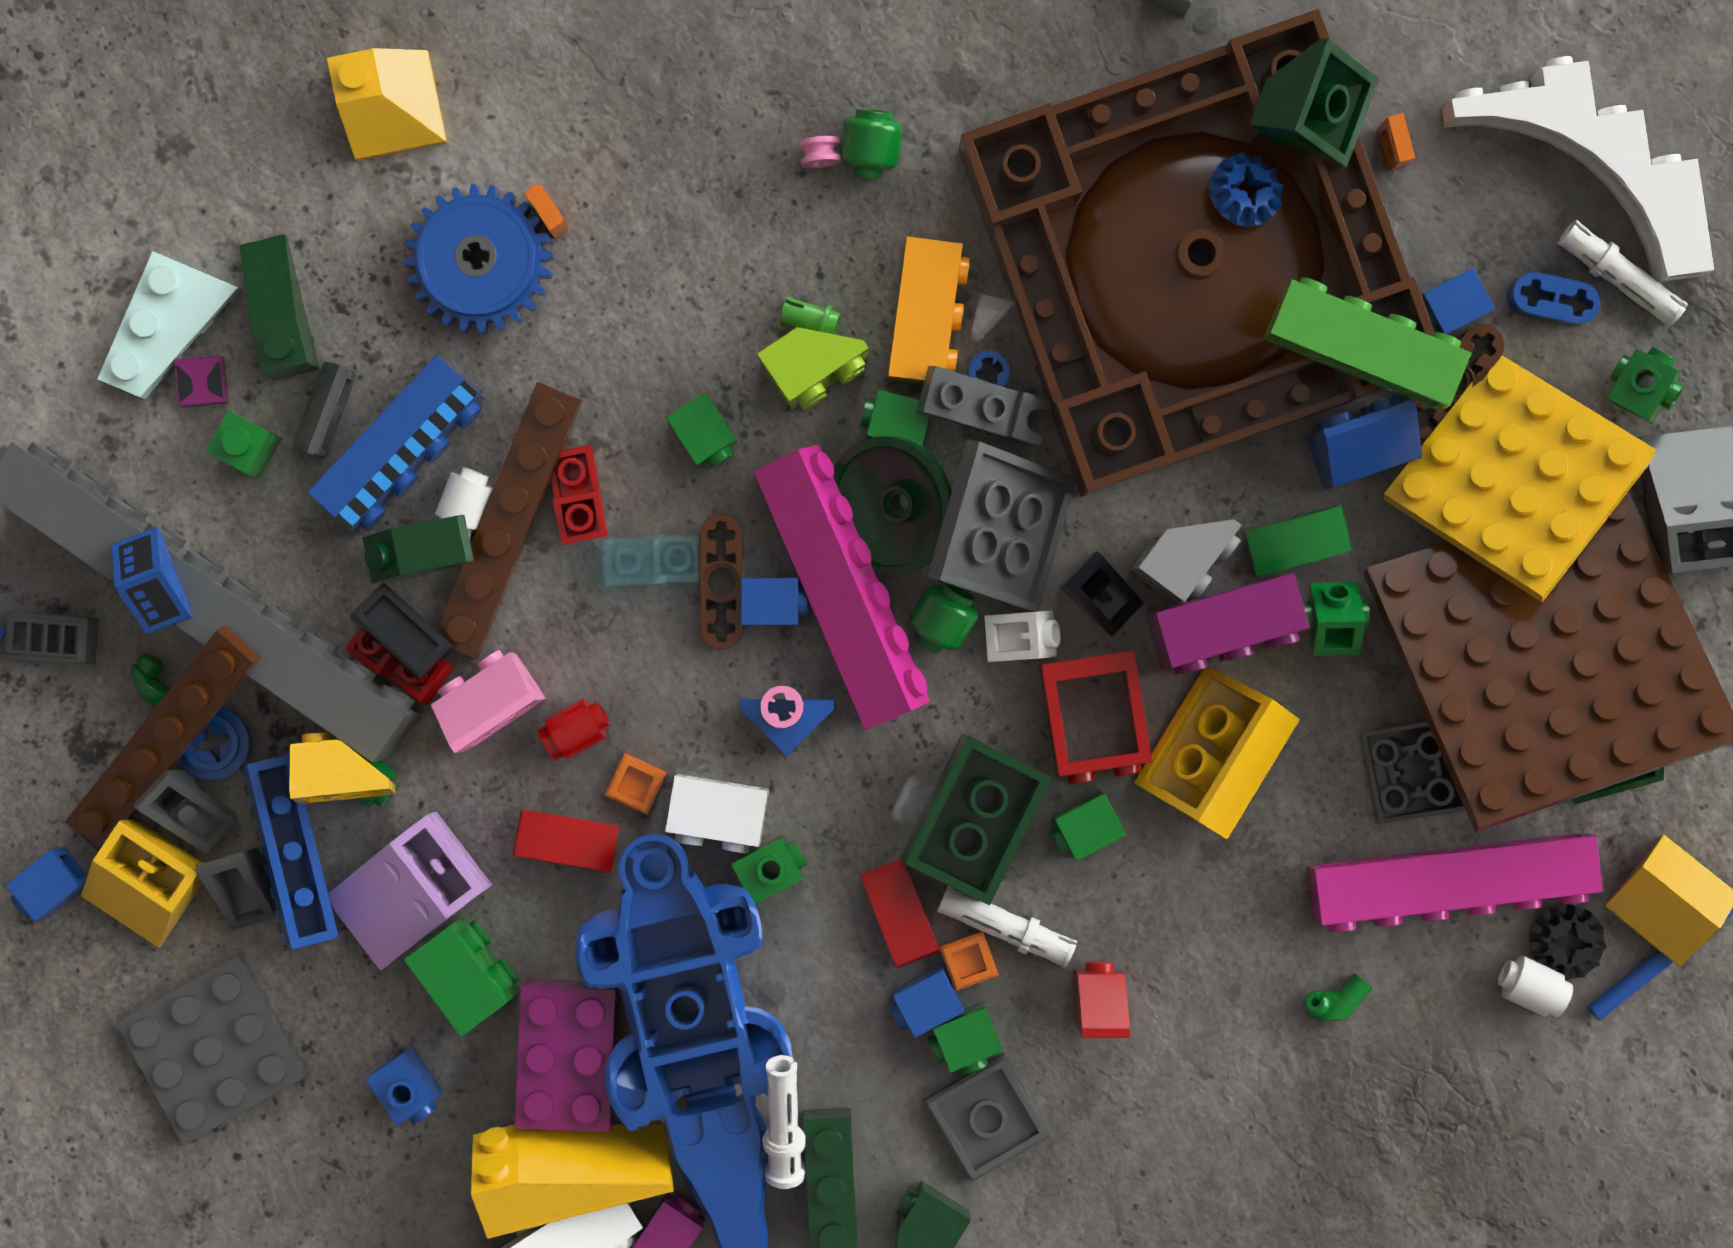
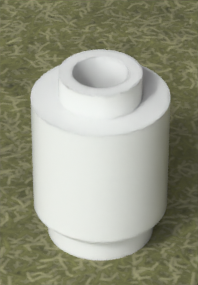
[435,467,494,539]
[1498,955,1573,1018]

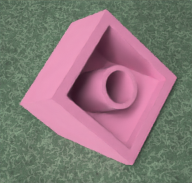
[431,650,546,753]

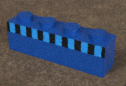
[308,355,484,533]
[240,754,339,951]

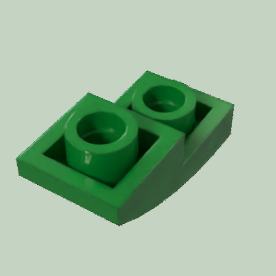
[1245,504,1353,576]

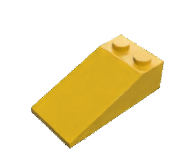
[471,1124,674,1239]

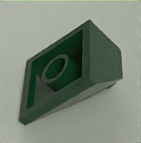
[1250,38,1379,168]

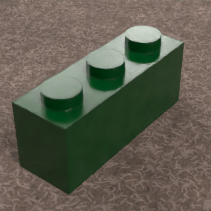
[803,1107,858,1248]

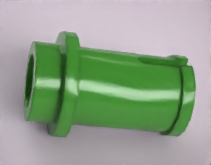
[780,296,842,335]

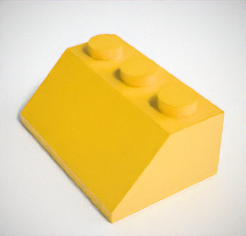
[1134,665,1300,839]

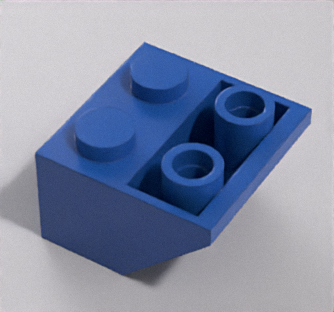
[1307,395,1422,490]

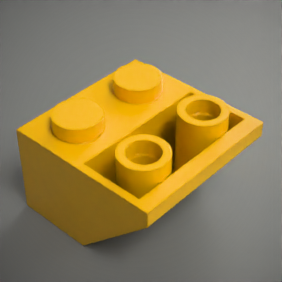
[81,818,203,948]

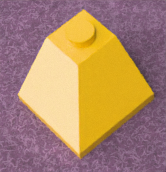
[327,48,447,161]
[289,732,396,804]

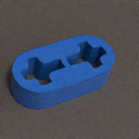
[1508,272,1600,326]

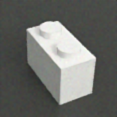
[665,774,769,853]

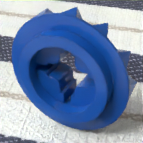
[1209,152,1284,227]
[179,707,251,780]

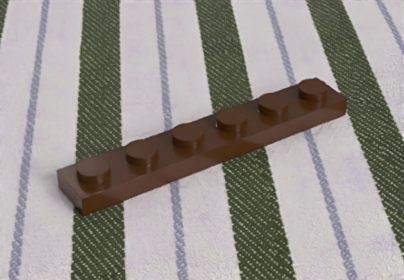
[437,382,583,659]
[65,625,262,852]

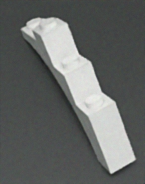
[1441,56,1714,283]

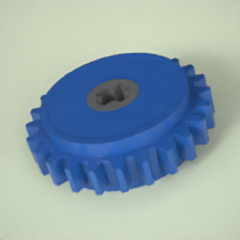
[403,184,554,335]

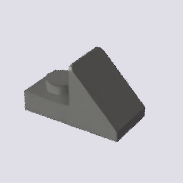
[134,770,238,854]

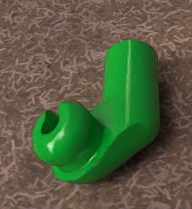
[130,653,170,707]
[1304,973,1372,1021]

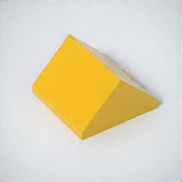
[1604,835,1733,967]

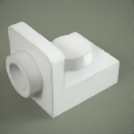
[984,610,1061,662]

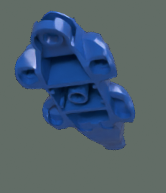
[575,834,793,1248]

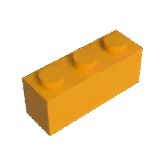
[888,236,970,386]

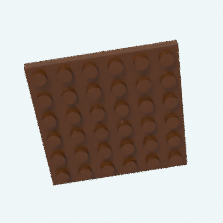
[1363,491,1733,833]

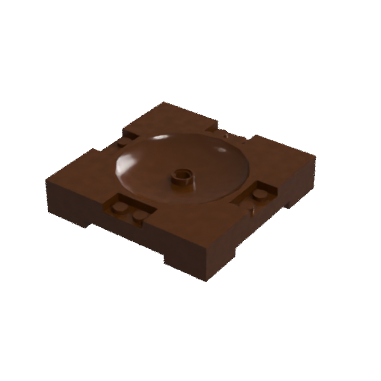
[958,9,1434,497]

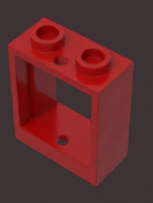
[1038,650,1152,784]

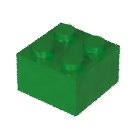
[404,916,520,1037]

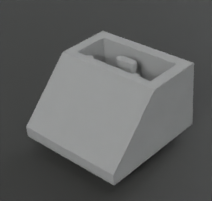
[1129,519,1242,604]

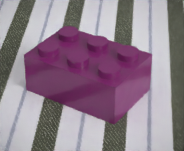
[1146,573,1310,674]
[515,979,620,1132]

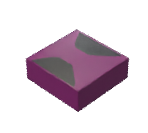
[174,355,229,408]

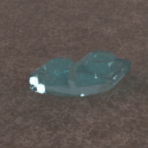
[601,535,700,586]

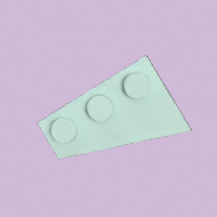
[97,251,242,399]

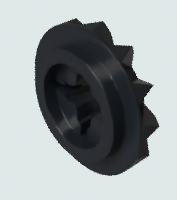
[1530,904,1607,980]

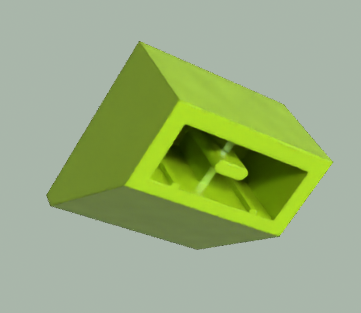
[757,327,869,411]

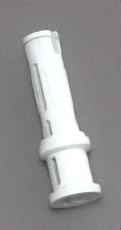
[763,1055,806,1189]

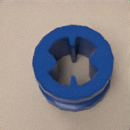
[968,350,1010,387]

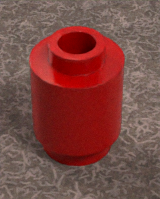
[537,697,611,761]

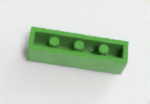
[1263,277,1472,411]

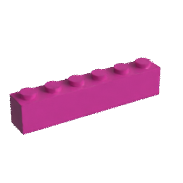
[753,444,930,730]
[1307,833,1603,932]

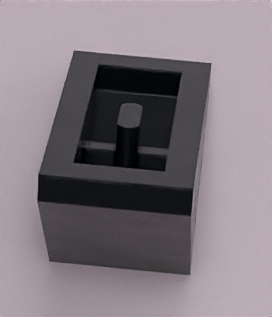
[1059,551,1143,637]

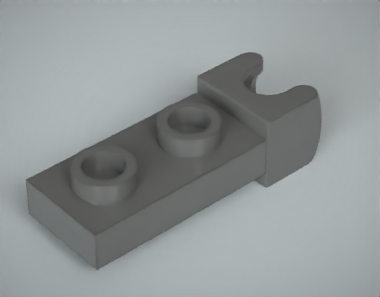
[916,366,1052,446]

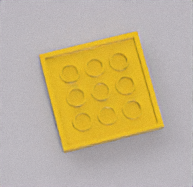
[1384,355,1656,602]

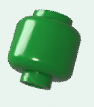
[840,109,903,179]
[909,583,979,653]

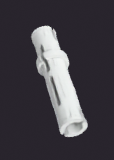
[1557,219,1688,327]
[937,886,1077,969]

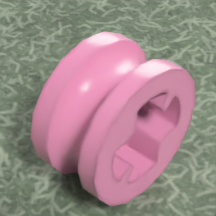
[798,136,842,168]
[761,686,803,728]

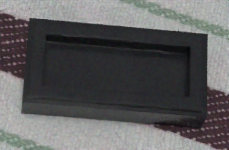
[350,582,452,682]

